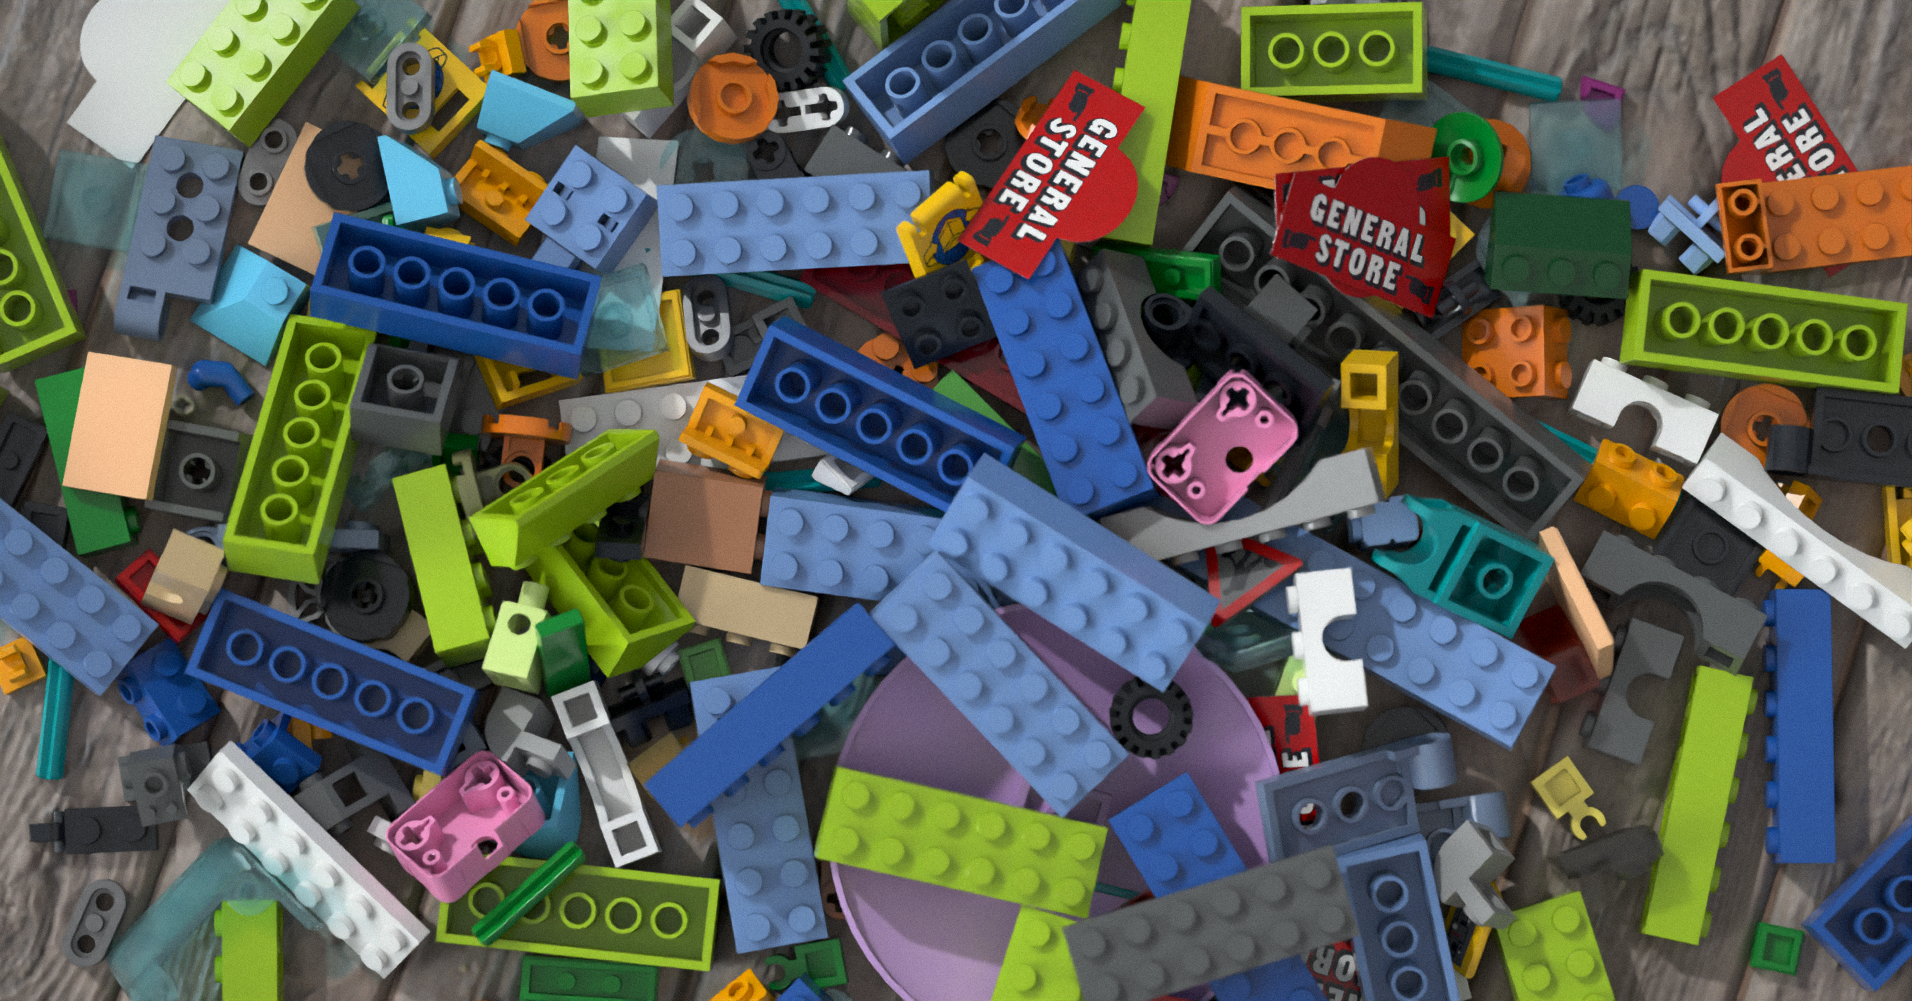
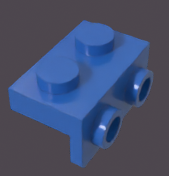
[116,638,221,746]
[236,712,322,794]

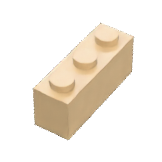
[678,565,820,657]

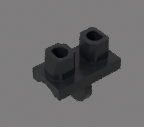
[1411,259,1502,340]
[608,668,692,748]

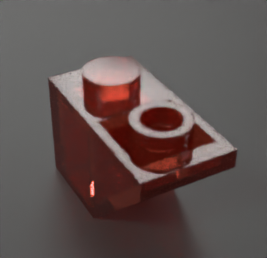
[1518,604,1601,705]

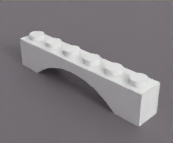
[1682,432,1912,649]

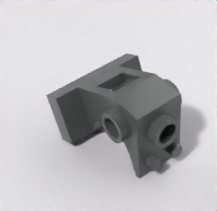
[293,739,416,839]
[117,741,213,827]

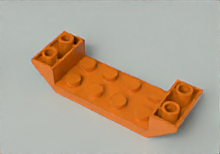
[1165,75,1438,190]
[1715,165,1912,275]

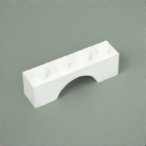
[551,680,662,868]

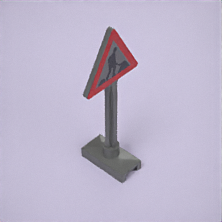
[1206,378,1350,630]

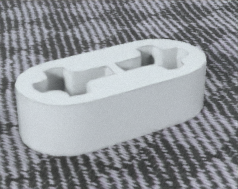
[768,86,850,133]

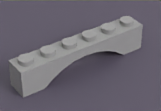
[1100,447,1386,566]

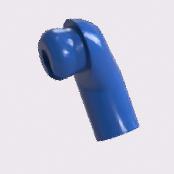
[187,359,255,407]

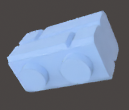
[1345,495,1419,552]

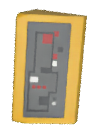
[1444,881,1503,979]

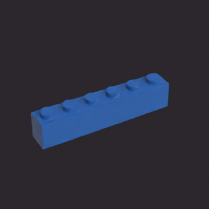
[1761,589,1836,863]

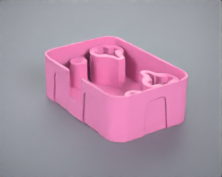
[1147,369,1298,524]
[386,751,546,903]

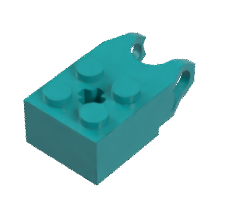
[1371,493,1555,639]

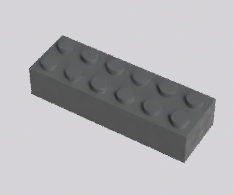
[1062,844,1360,1001]

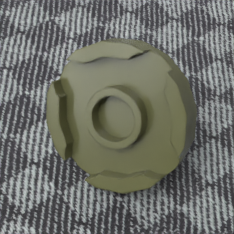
[452,448,533,540]

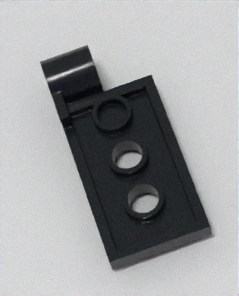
[1141,285,1335,447]
[1764,386,1912,490]

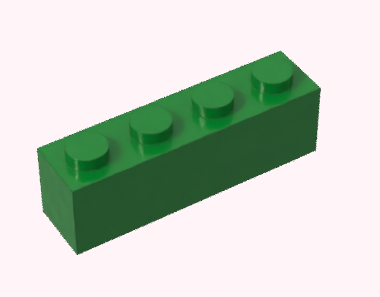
[34,367,142,558]

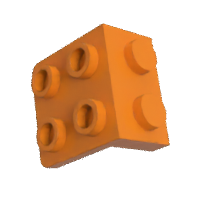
[1462,305,1572,400]

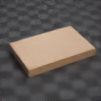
[248,122,362,276]
[62,352,178,501]
[1539,526,1614,681]

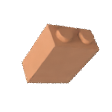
[643,459,773,574]

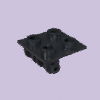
[881,258,997,369]

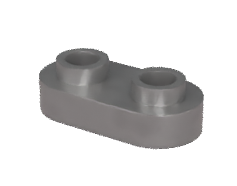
[387,42,435,135]
[237,119,299,208]
[682,274,734,362]
[62,879,129,967]

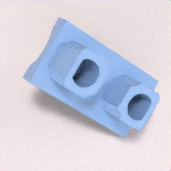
[1648,194,1725,275]

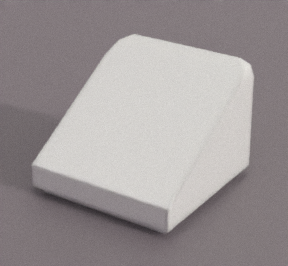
[811,453,875,496]

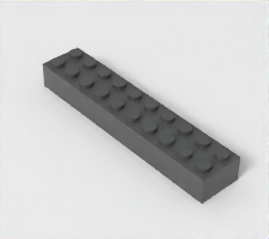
[1181,182,1593,541]

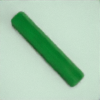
[472,841,587,946]

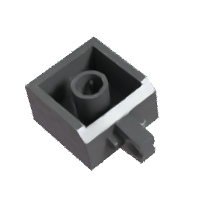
[349,340,462,456]
[144,419,253,524]

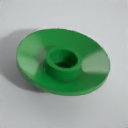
[1432,112,1504,203]

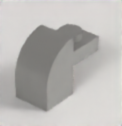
[485,686,577,780]
[1434,820,1516,930]

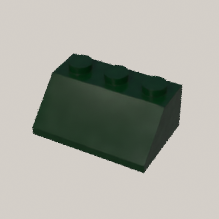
[1484,190,1632,299]

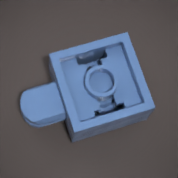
[525,145,658,276]

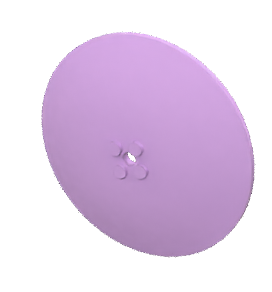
[830,603,1280,1001]

